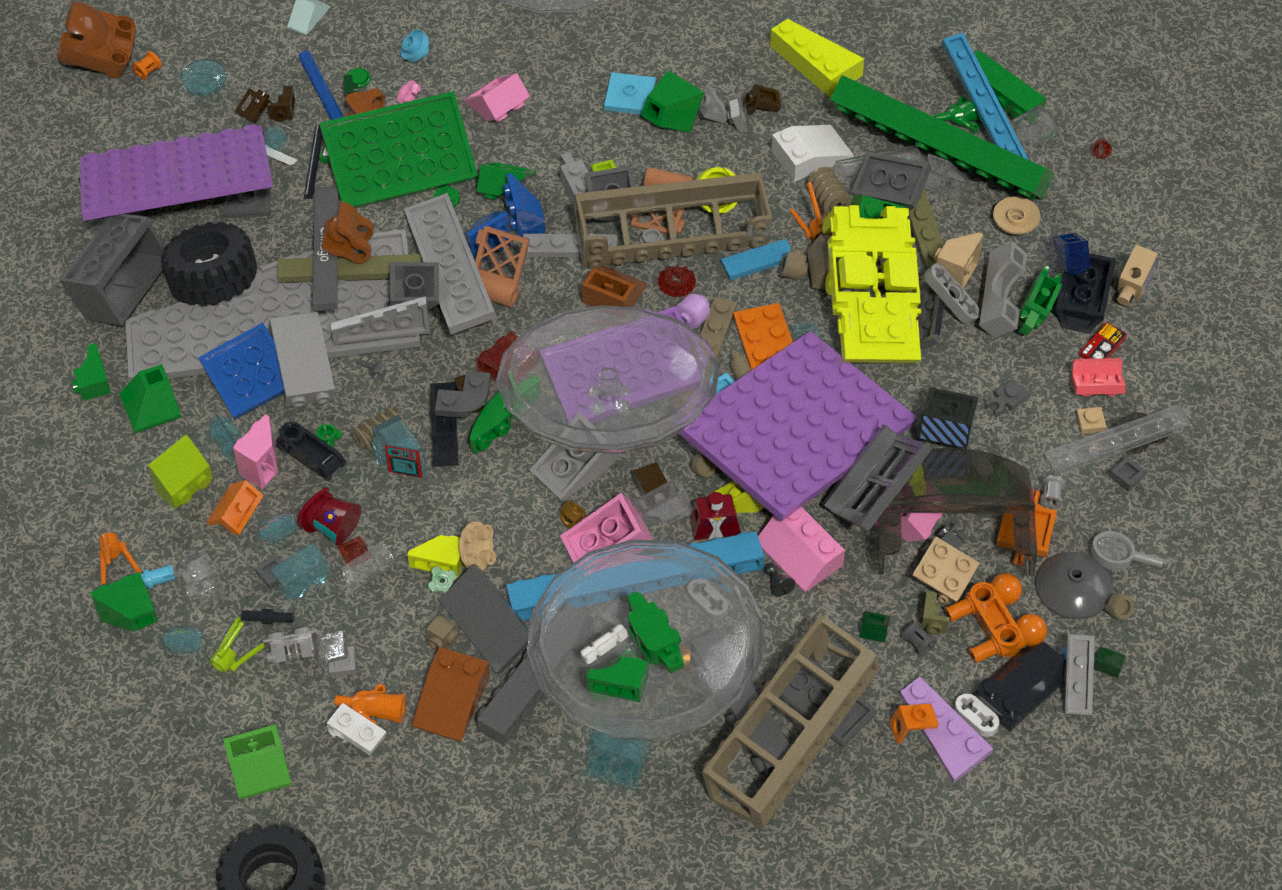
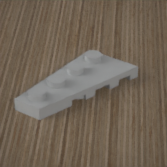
[331,296,430,345]

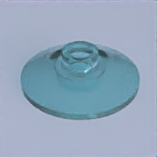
[181,59,226,94]

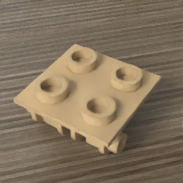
[912,536,980,603]

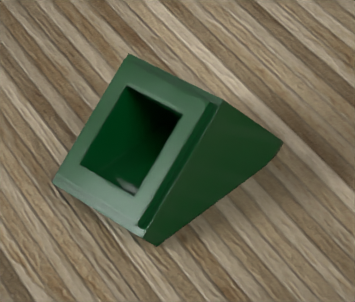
[859,611,890,643]
[1094,647,1126,678]

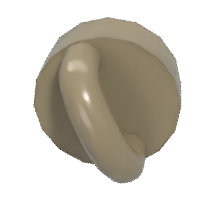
[691,452,718,477]
[1104,593,1134,620]

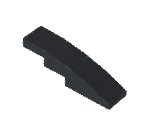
[430,382,459,467]

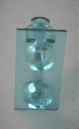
[210,413,243,464]

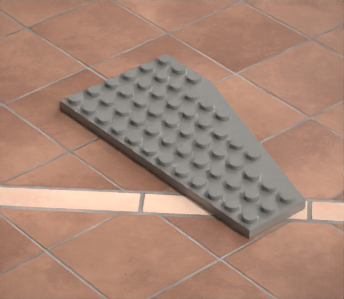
[126,229,421,381]

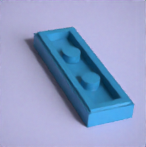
[721,239,791,281]

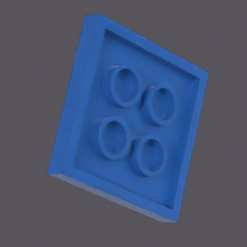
[198,323,284,420]

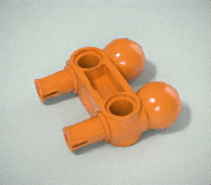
[945,573,1048,664]

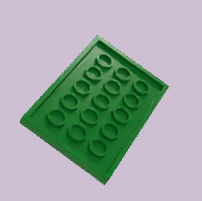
[320,91,478,208]

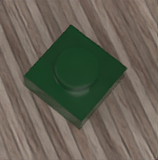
[343,75,359,106]

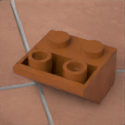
[582,266,647,319]

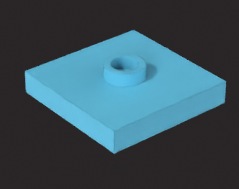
[604,72,656,114]

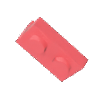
[1071,358,1126,396]

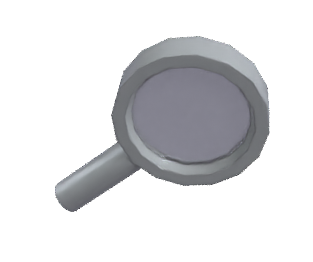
[1090,531,1164,570]

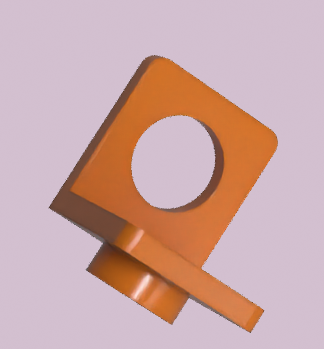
[889,704,939,744]

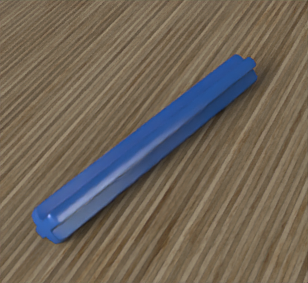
[299,50,344,120]

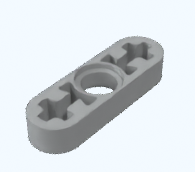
[924,263,980,324]

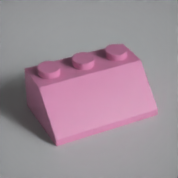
[758,507,845,592]

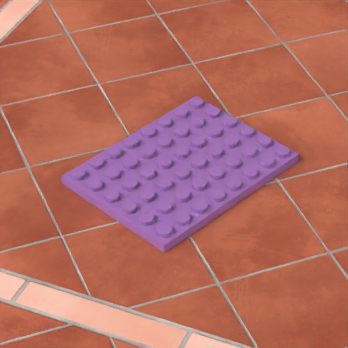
[80,125,273,221]
[674,331,918,521]

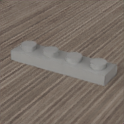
[523,234,617,257]

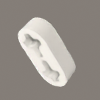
[955,694,999,737]

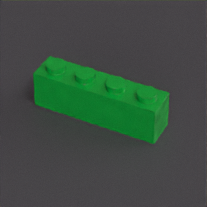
[974,50,1046,126]

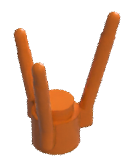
[790,182,832,241]
[98,532,142,585]

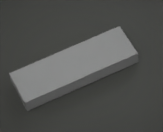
[1064,634,1095,716]

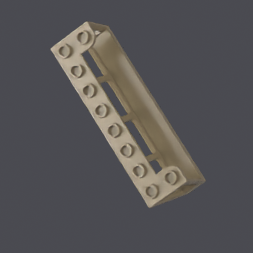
[574,172,773,267]
[702,615,879,828]

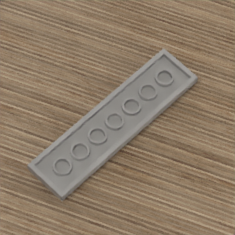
[404,193,497,334]

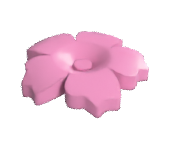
[397,80,421,104]

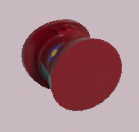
[298,487,362,546]

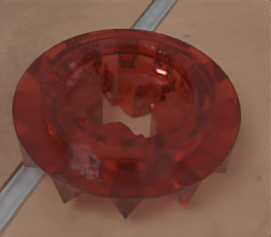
[658,264,696,297]

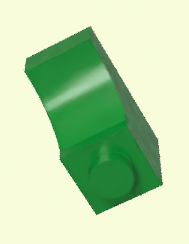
[71,343,111,401]
[587,656,649,703]

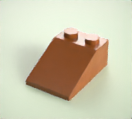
[412,647,490,742]

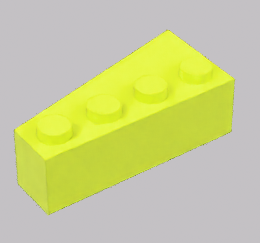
[770,19,864,97]

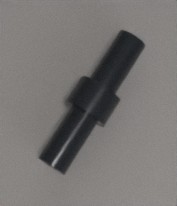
[241,609,294,625]

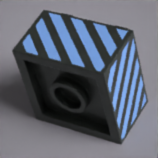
[918,387,979,449]

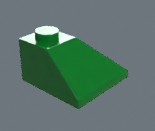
[476,161,536,199]

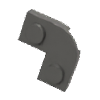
[435,371,491,417]

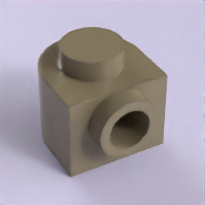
[779,249,808,280]
[426,615,460,651]

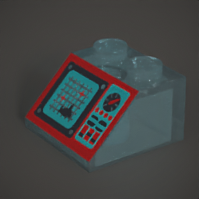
[371,414,427,478]

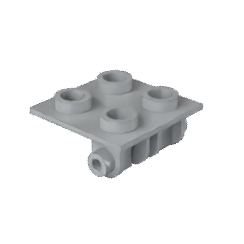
[263,627,320,664]

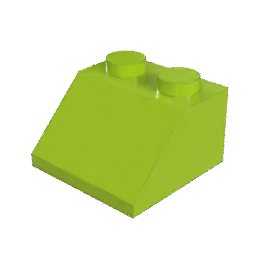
[148,435,213,509]

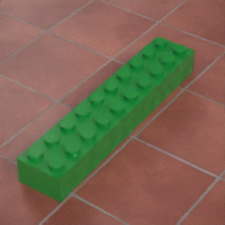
[830,75,1055,200]

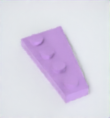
[900,677,993,783]

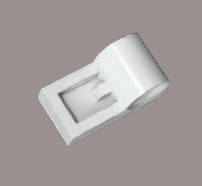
[326,703,386,756]

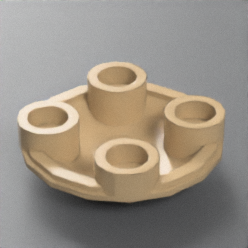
[459,521,496,570]

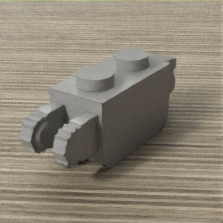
[560,152,590,221]

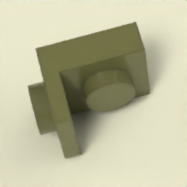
[922,591,950,635]

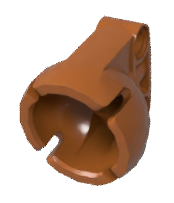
[57,2,135,78]

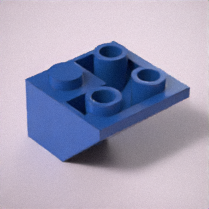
[504,173,545,237]
[467,211,511,262]

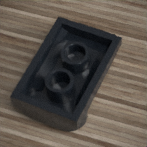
[1056,249,1116,334]
[972,642,1066,732]

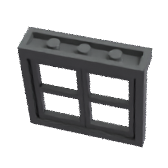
[822,424,932,531]

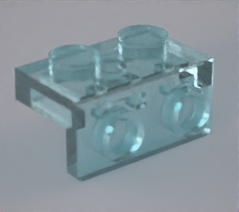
[271,544,331,601]

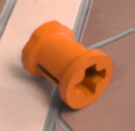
[132,51,162,80]

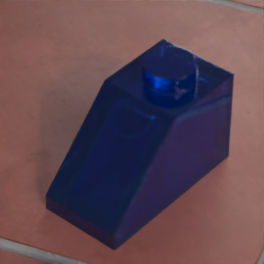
[1052,233,1091,275]

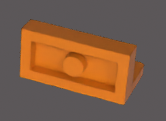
[206,480,264,535]

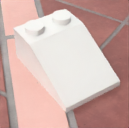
[771,125,854,182]

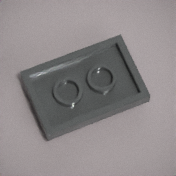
[851,152,932,209]

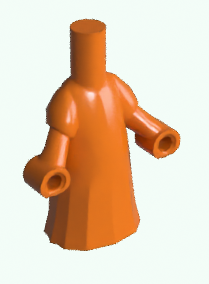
[334,684,407,726]

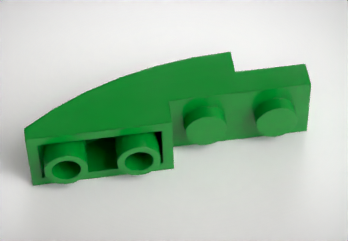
[469,375,542,455]

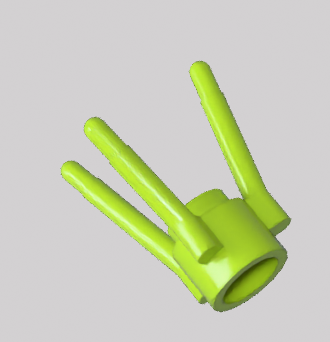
[209,617,265,674]

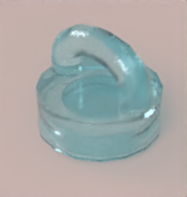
[263,126,287,149]

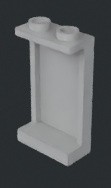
[269,312,335,408]

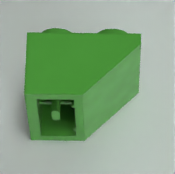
[223,724,292,800]

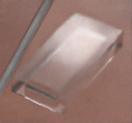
[339,541,397,590]

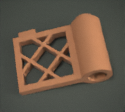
[630,167,694,235]
[475,226,530,308]

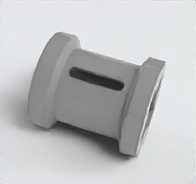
[1040,475,1065,508]

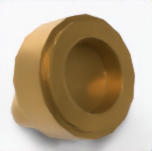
[560,501,586,528]

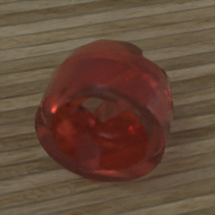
[1092,139,1112,159]

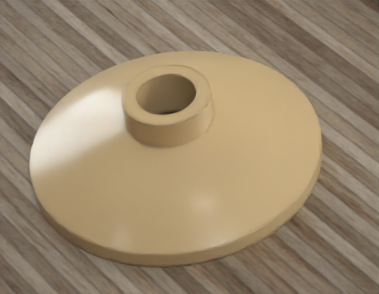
[993,196,1040,235]

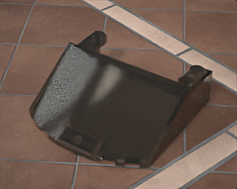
[877,448,1037,576]

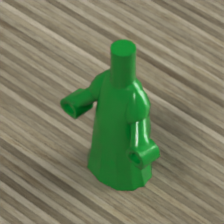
[934,96,980,133]

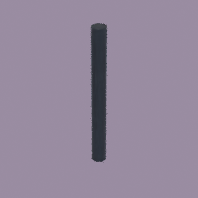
[304,125,323,199]

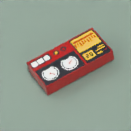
[1079,322,1127,359]

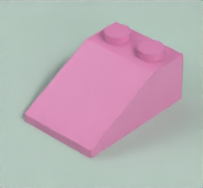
[560,493,655,569]

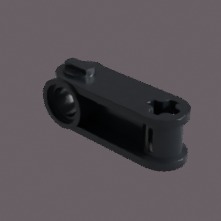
[276,422,346,481]

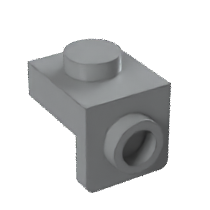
[699,87,728,123]

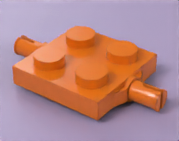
[996,489,1057,566]

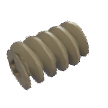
[808,167,852,215]
[350,406,407,453]

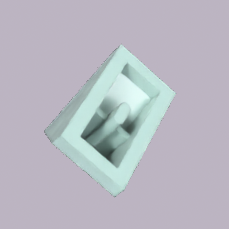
[287,0,330,35]

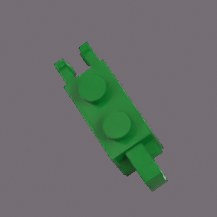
[1019,265,1062,336]
[628,592,684,674]

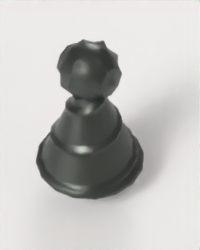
[764,562,796,597]

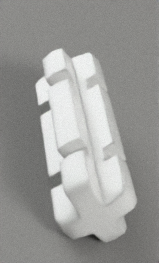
[580,624,628,664]

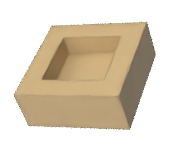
[1076,407,1107,434]

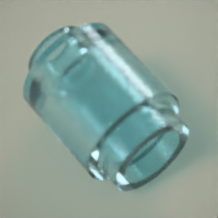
[257,512,297,545]
[163,627,202,654]

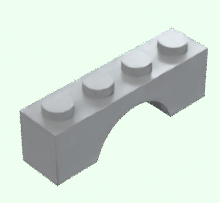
[979,241,1027,337]

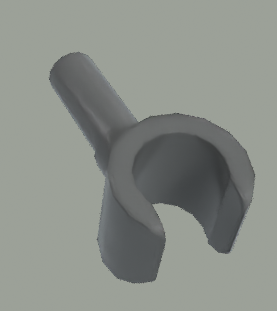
[356,358,387,380]

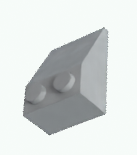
[530,414,622,501]

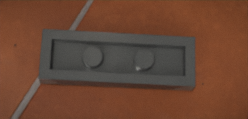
[918,284,945,350]

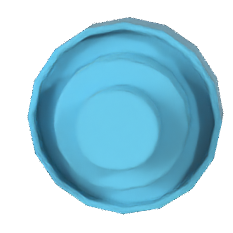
[401,30,429,63]

